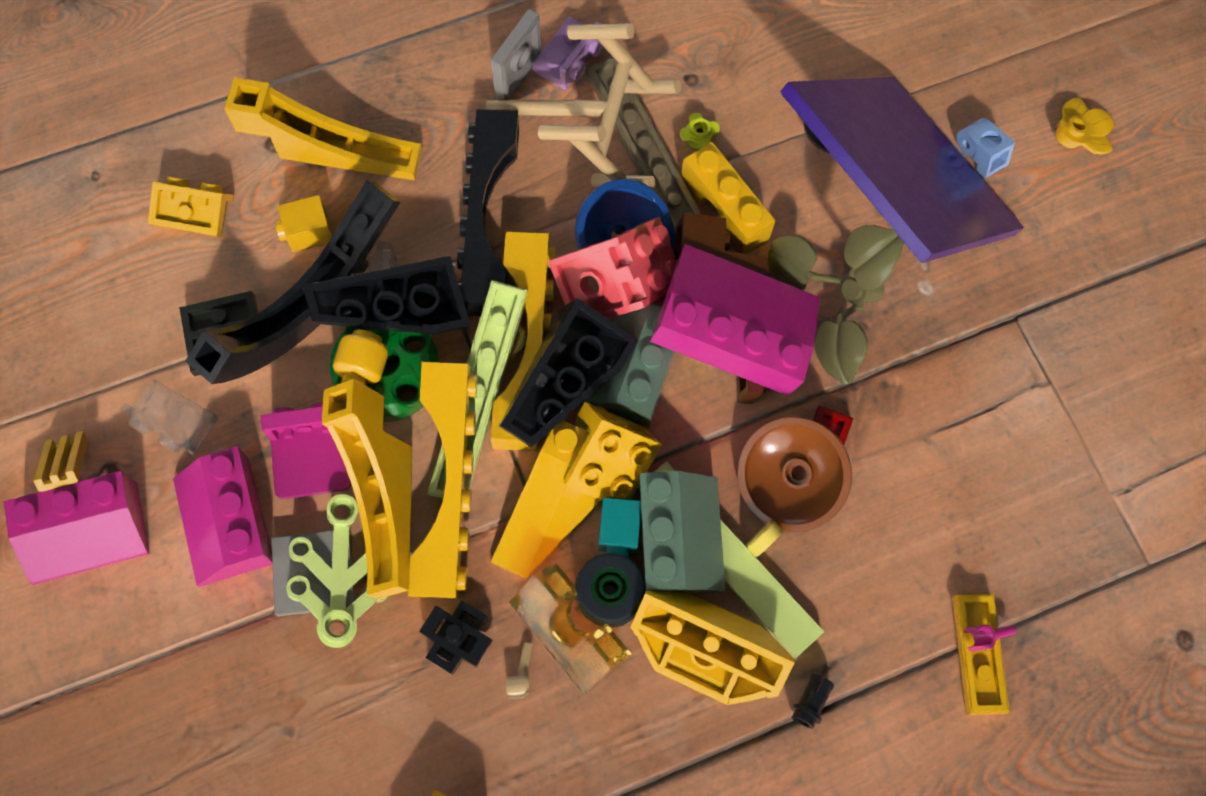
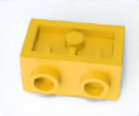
[148,176,234,236]

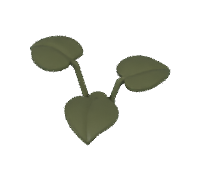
[768,225,904,384]

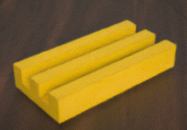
[33,431,88,492]

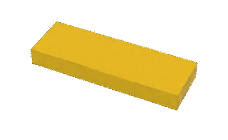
[952,594,1010,715]

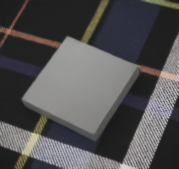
[491,9,541,100]
[271,530,355,617]

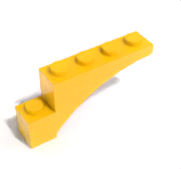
[224,77,423,181]
[322,378,412,599]

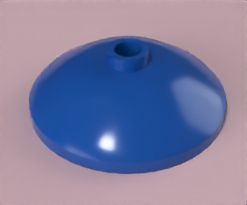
[575,179,675,250]

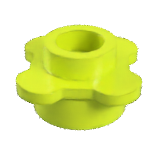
[680,113,720,150]

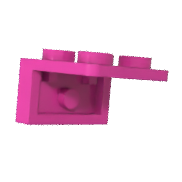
[261,402,352,499]

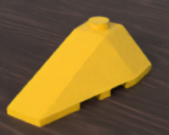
[491,420,603,579]

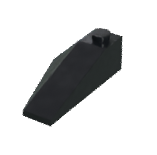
[303,256,471,335]
[499,298,638,447]

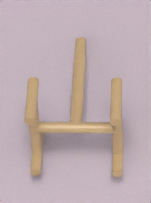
[485,23,681,190]

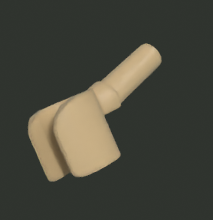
[506,642,533,699]

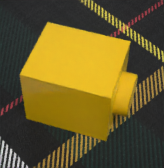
[275,195,333,253]

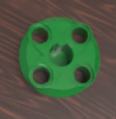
[330,327,439,422]

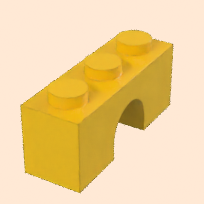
[681,142,775,254]

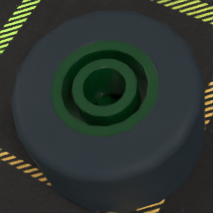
[575,553,646,628]

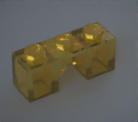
[509,563,632,695]

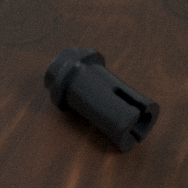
[791,674,834,729]

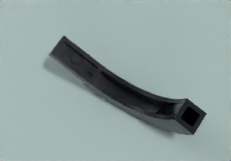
[185,180,401,384]

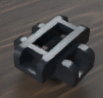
[419,600,493,675]

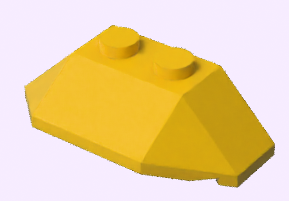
[631,590,795,705]

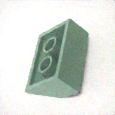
[580,303,676,428]
[640,471,726,594]

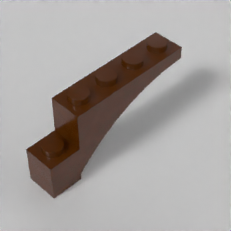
[674,212,771,404]

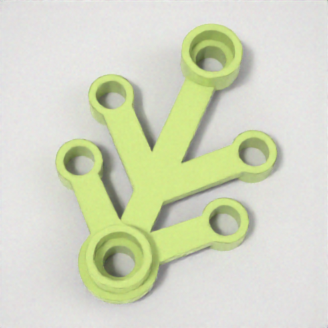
[286,494,388,648]

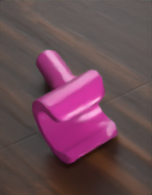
[964,624,1016,651]

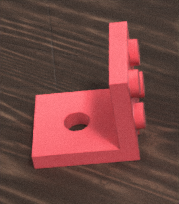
[548,216,678,319]

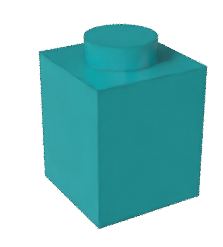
[598,498,641,558]

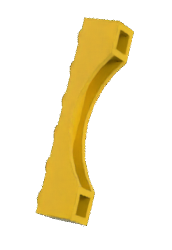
[490,232,556,451]
[408,362,478,598]

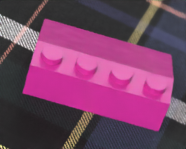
[650,244,820,396]

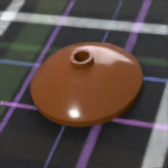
[738,417,852,532]

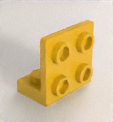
[563,402,662,500]

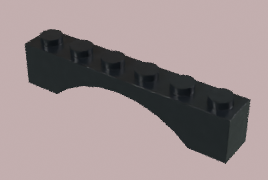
[457,109,520,316]

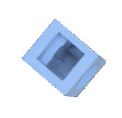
[956,118,1015,179]

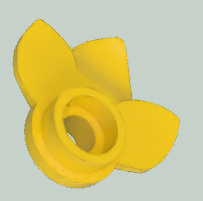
[1055,98,1115,155]

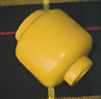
[333,330,388,385]

